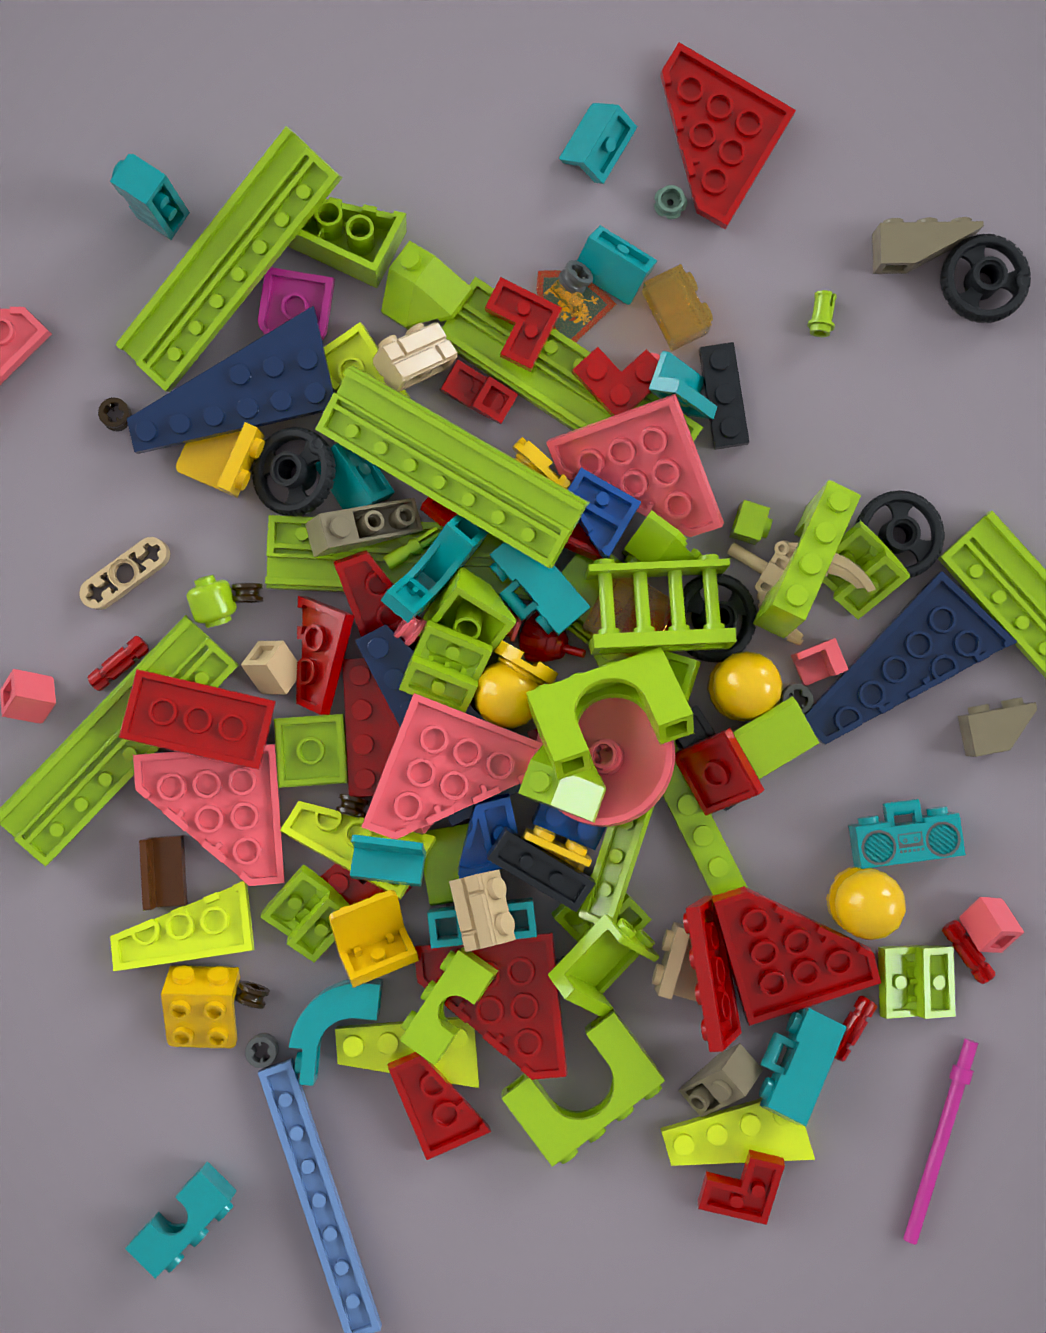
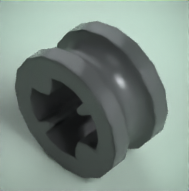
[558,260,593,295]
[780,684,814,714]
[245,1033,279,1068]

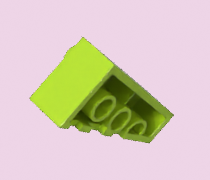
[288,197,407,288]

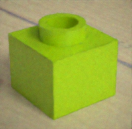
[729,500,773,545]

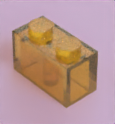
[641,264,713,352]

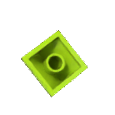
[733,696,819,779]

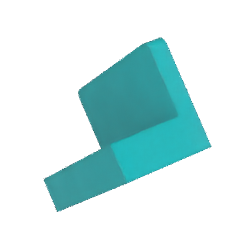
[559,103,638,184]
[577,225,658,305]
[649,351,718,419]
[315,443,395,509]
[350,835,426,887]

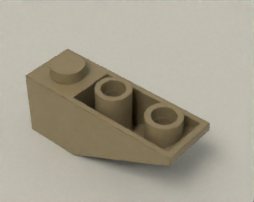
[872,217,984,274]
[305,498,423,557]

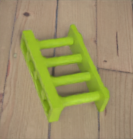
[585,554,737,655]

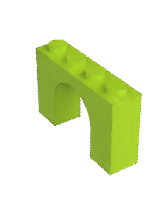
[753,480,861,639]
[526,647,694,780]
[501,1008,665,1167]

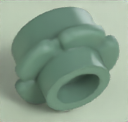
[654,185,687,219]

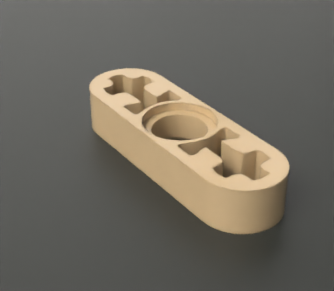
[79,537,170,610]

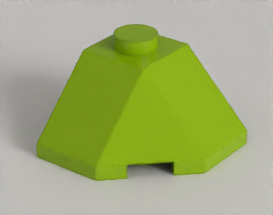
[381,240,473,330]
[622,510,702,563]
[518,745,606,822]

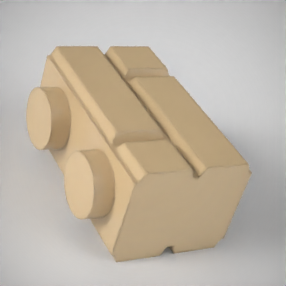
[373,322,458,392]
[449,869,516,952]

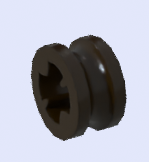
[98,397,132,431]
[231,583,263,603]
[336,794,370,818]
[235,981,270,1009]

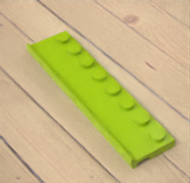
[116,126,343,392]
[441,276,703,441]
[315,365,590,568]
[938,510,1046,679]
[265,515,532,601]
[0,615,239,867]

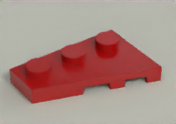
[333,550,422,644]
[296,596,355,715]
[387,1052,491,1160]

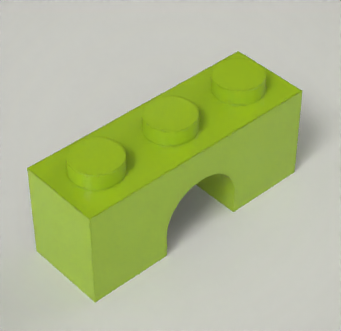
[400,947,498,1065]

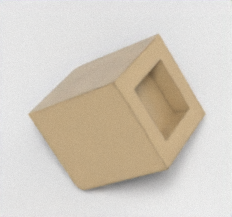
[241,641,298,695]

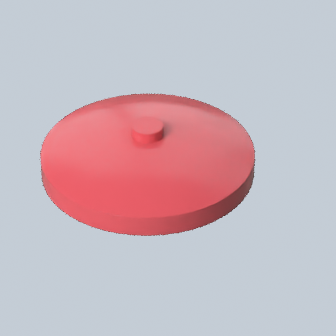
[536,698,675,827]

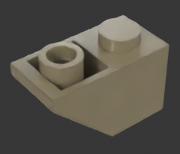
[957,697,1037,757]
[679,1043,763,1117]

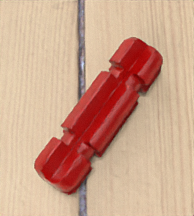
[87,636,149,691]
[942,920,995,984]
[834,995,877,1062]

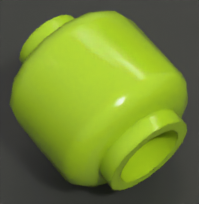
[186,574,237,628]

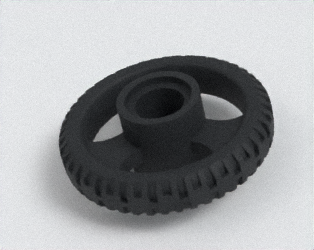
[940,234,1031,323]
[252,427,336,516]
[856,490,945,578]
[683,574,757,663]

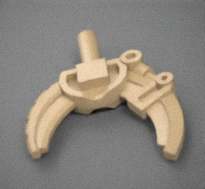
[727,540,876,646]

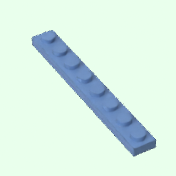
[258,1058,382,1333]

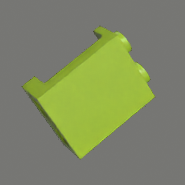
[548,914,660,1018]

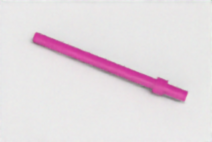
[903,1038,979,1245]

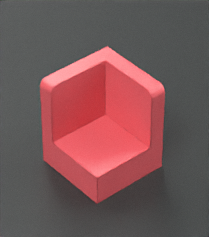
[791,638,849,686]
[0,669,56,724]
[959,897,1024,953]

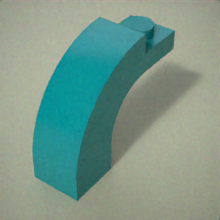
[381,514,489,623]
[289,978,383,1086]

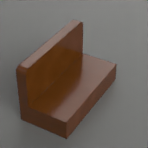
[139,835,188,911]

